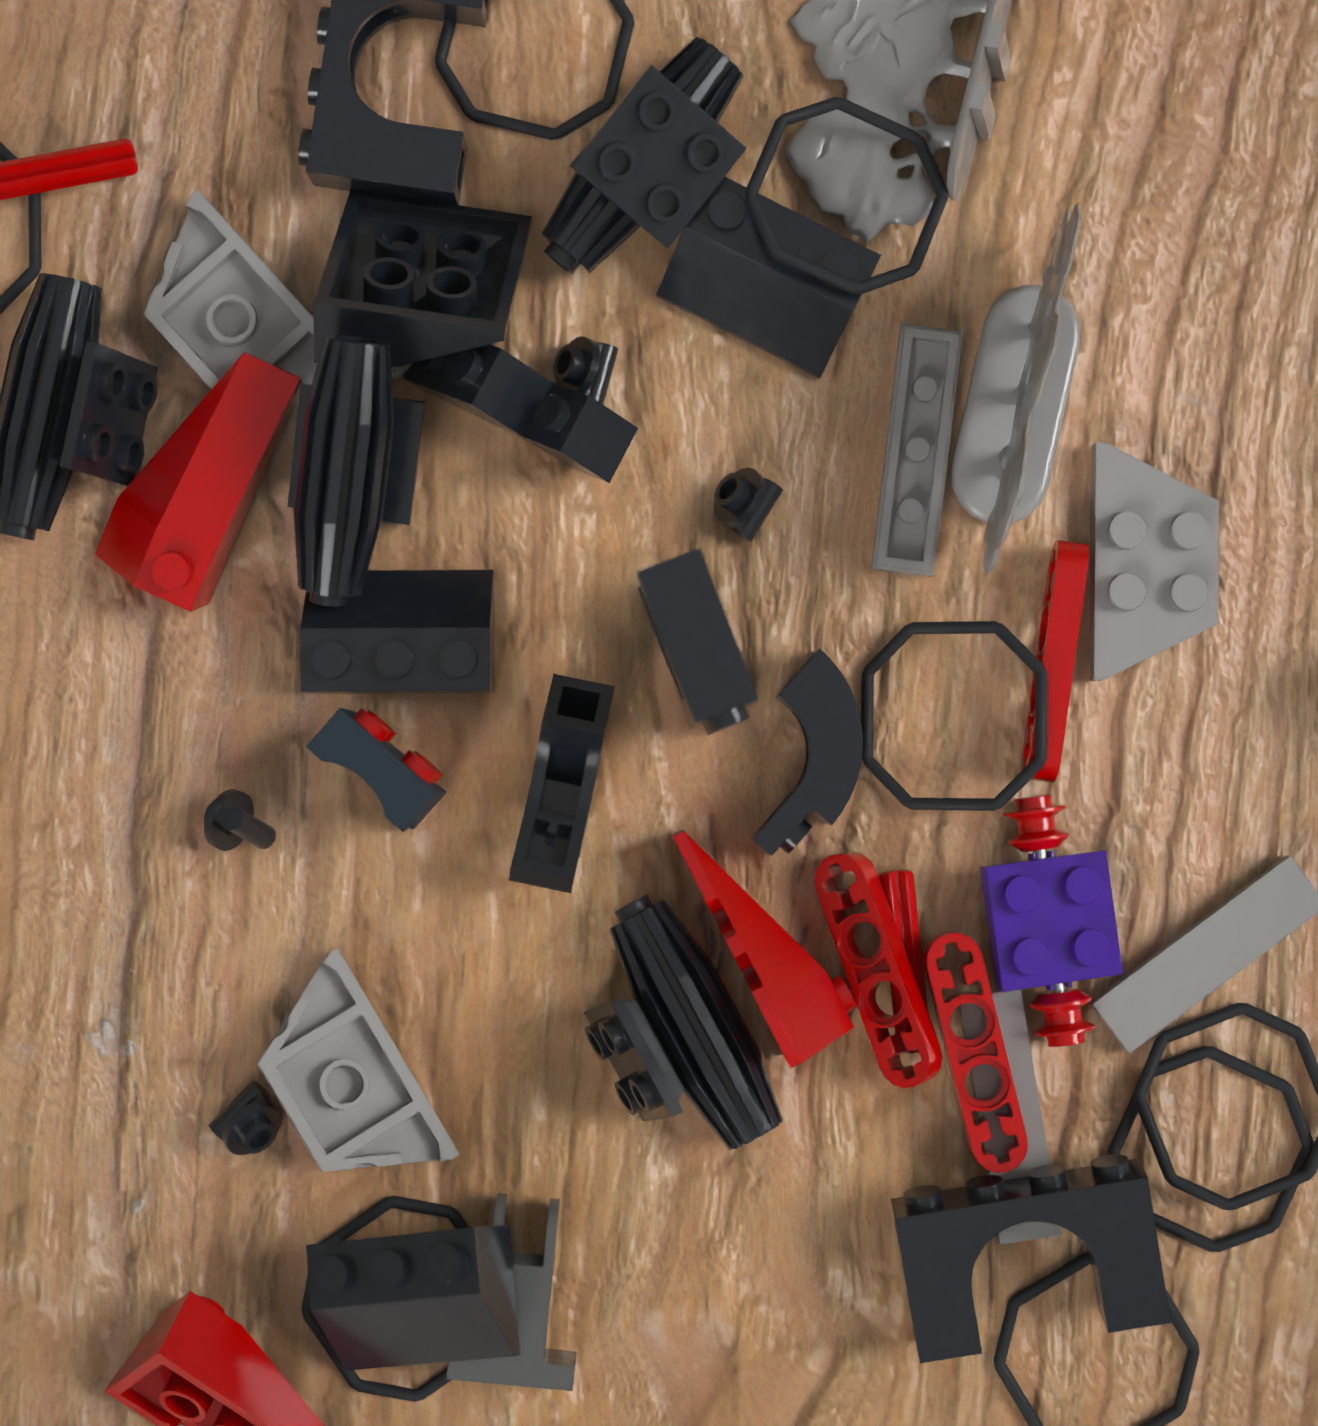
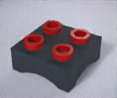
[306,708,447,832]

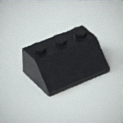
[656,177,881,379]
[300,570,495,694]
[306,1225,520,1370]

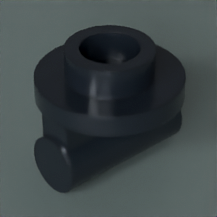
[553,336,618,404]
[713,468,783,542]
[204,789,276,851]
[209,1080,282,1155]

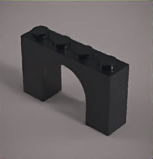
[298,0,490,205]
[637,547,758,735]
[891,1154,1171,1363]

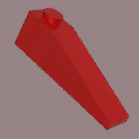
[95,352,303,612]
[672,830,857,1069]
[105,1291,324,1426]

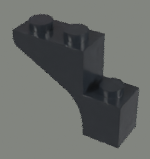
[403,344,638,483]

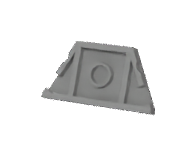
[144,189,318,391]
[1090,442,1219,681]
[257,948,460,1172]

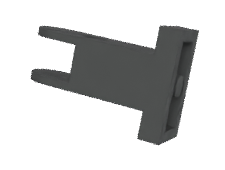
[447,1193,577,1391]

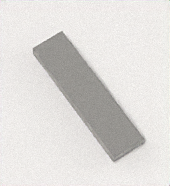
[870,324,963,577]
[1089,855,1318,1054]
[959,989,1062,1245]

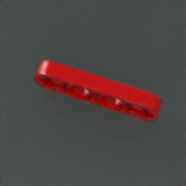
[1021,540,1089,783]
[814,851,943,1088]
[923,931,1028,1173]

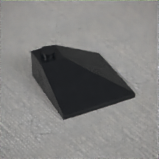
[314,189,532,368]

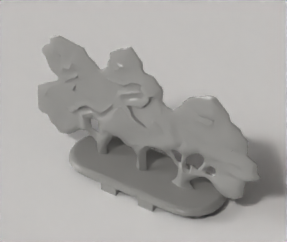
[785,0,1012,242]
[952,202,1081,574]

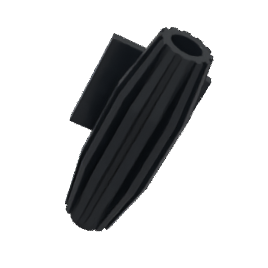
[541,37,747,275]
[0,273,158,541]
[287,333,426,607]
[584,894,784,1150]

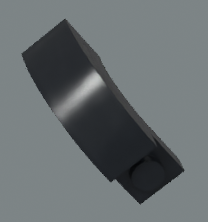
[751,648,863,856]
[509,674,615,893]

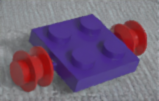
[980,794,1123,1047]

